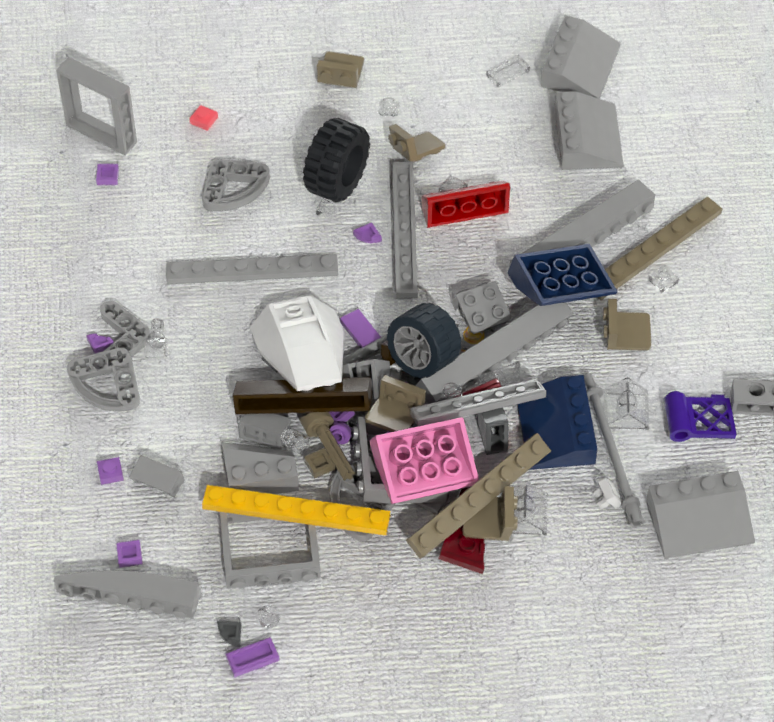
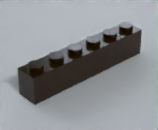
[232,377,372,414]

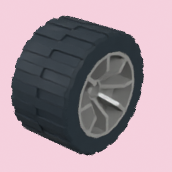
[387,303,462,378]

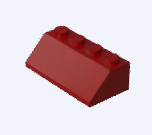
[421,181,510,228]

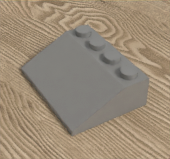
[541,15,621,99]
[554,91,624,170]
[646,471,755,559]

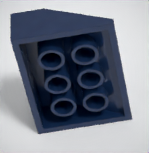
[507,244,618,306]
[517,375,598,470]

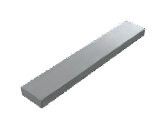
[410,379,546,427]

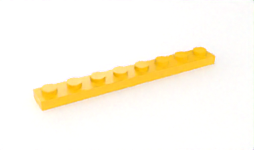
[202,485,391,536]

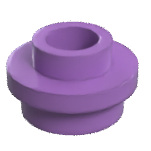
[330,422,351,444]

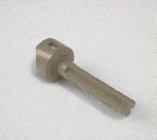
[299,412,355,481]

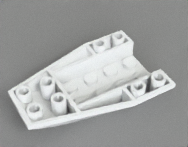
[250,295,344,391]

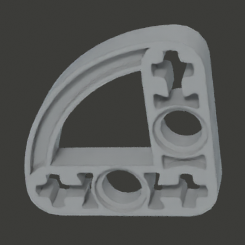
[202,159,270,211]
[67,348,140,412]
[330,465,396,542]

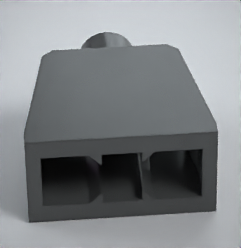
[478,408,509,455]

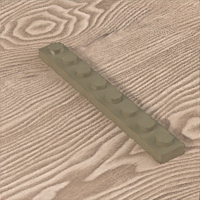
[597,196,723,301]
[406,433,551,559]

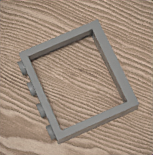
[56,57,137,155]
[353,417,447,504]
[220,495,321,589]

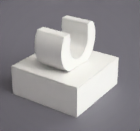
[593,478,623,508]

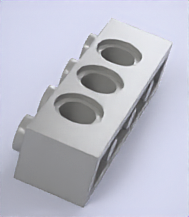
[730,378,774,416]

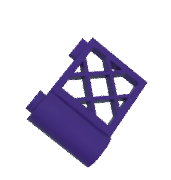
[664,391,737,442]

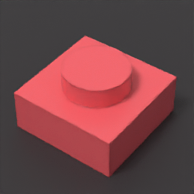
[190,105,218,131]

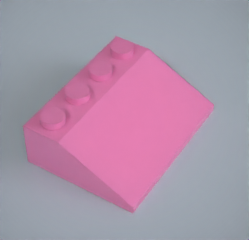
[370,417,479,504]

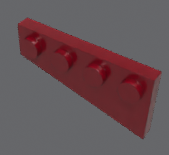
[438,487,485,574]

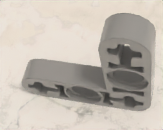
[98,301,151,369]

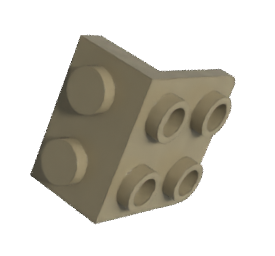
[317,51,364,88]
[388,124,446,162]
[603,299,651,351]
[365,375,426,432]
[463,486,518,541]

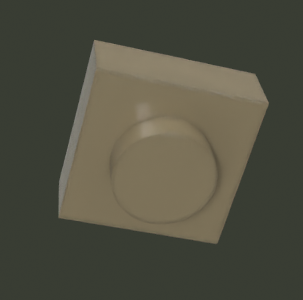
[304,448,335,479]

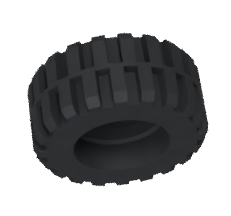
[303,118,370,202]

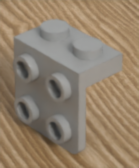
[452,281,511,334]

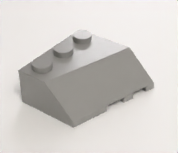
[221,442,299,494]

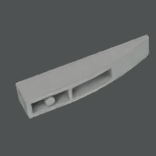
[54,571,201,619]

